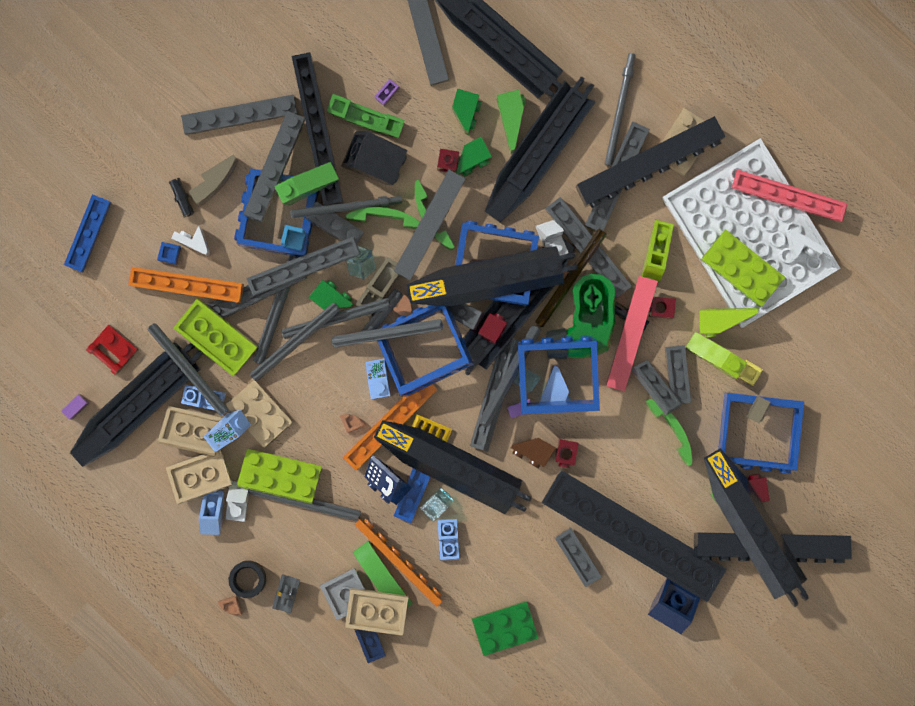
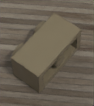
[746,395,770,423]

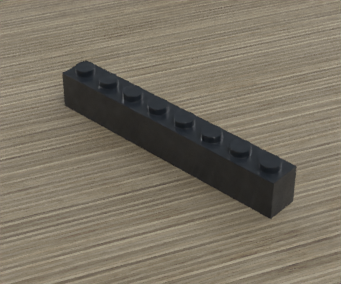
[291,52,344,206]
[575,116,725,208]
[694,532,852,563]

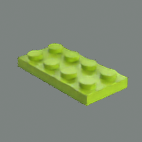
[700,229,786,308]
[173,298,258,376]
[237,449,322,504]

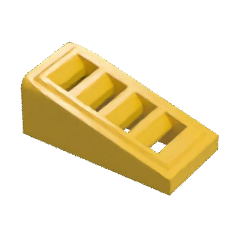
[412,414,452,442]

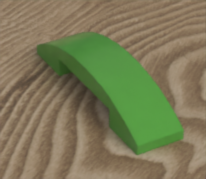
[326,94,405,138]
[415,180,455,251]
[346,207,420,229]
[645,399,692,466]
[353,541,413,608]

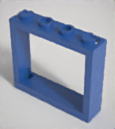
[234,169,319,257]
[455,221,539,306]
[378,305,474,397]
[518,336,600,414]
[718,393,804,474]

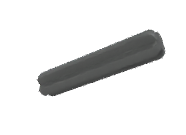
[361,289,403,332]

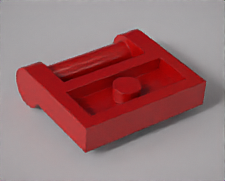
[86,325,138,375]

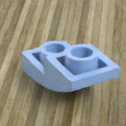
[181,385,226,410]
[438,519,459,561]

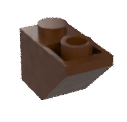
[510,438,556,469]

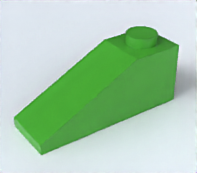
[496,90,526,154]
[275,162,340,206]

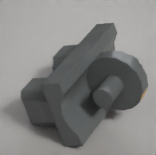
[272,574,301,614]

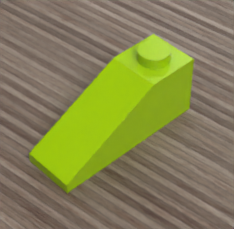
[642,219,674,282]
[699,308,760,337]
[685,332,747,379]

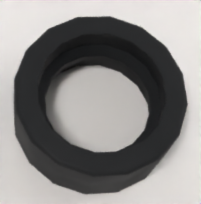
[228,560,267,598]

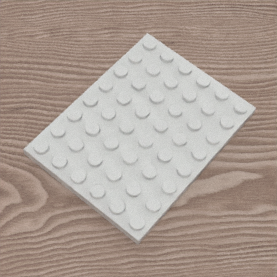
[662,138,841,328]

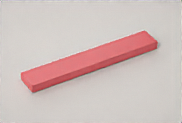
[731,170,848,222]
[606,276,658,391]

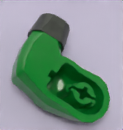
[546,274,615,360]

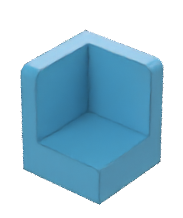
[281,225,306,251]

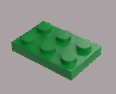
[472,601,539,656]

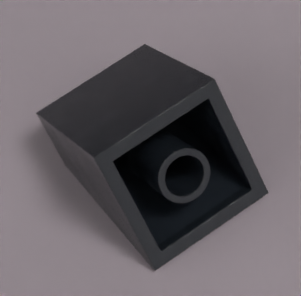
[341,131,407,185]

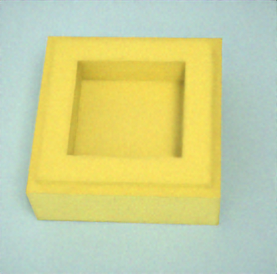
[738,360,763,386]

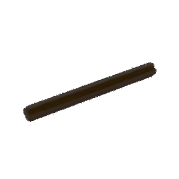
[535,229,607,327]

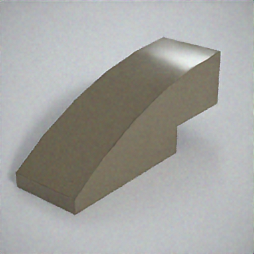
[189,154,238,207]
[355,257,399,318]

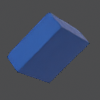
[157,242,181,265]

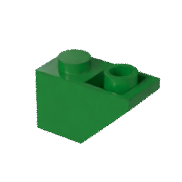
[452,88,482,135]
[456,137,492,177]
[308,280,354,310]

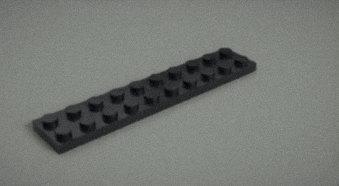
[541,470,727,602]

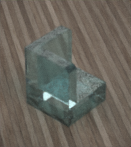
[346,246,376,279]
[513,368,541,394]

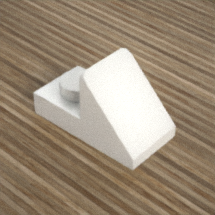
[536,220,568,256]
[172,226,210,257]
[786,229,825,260]
[225,481,249,522]

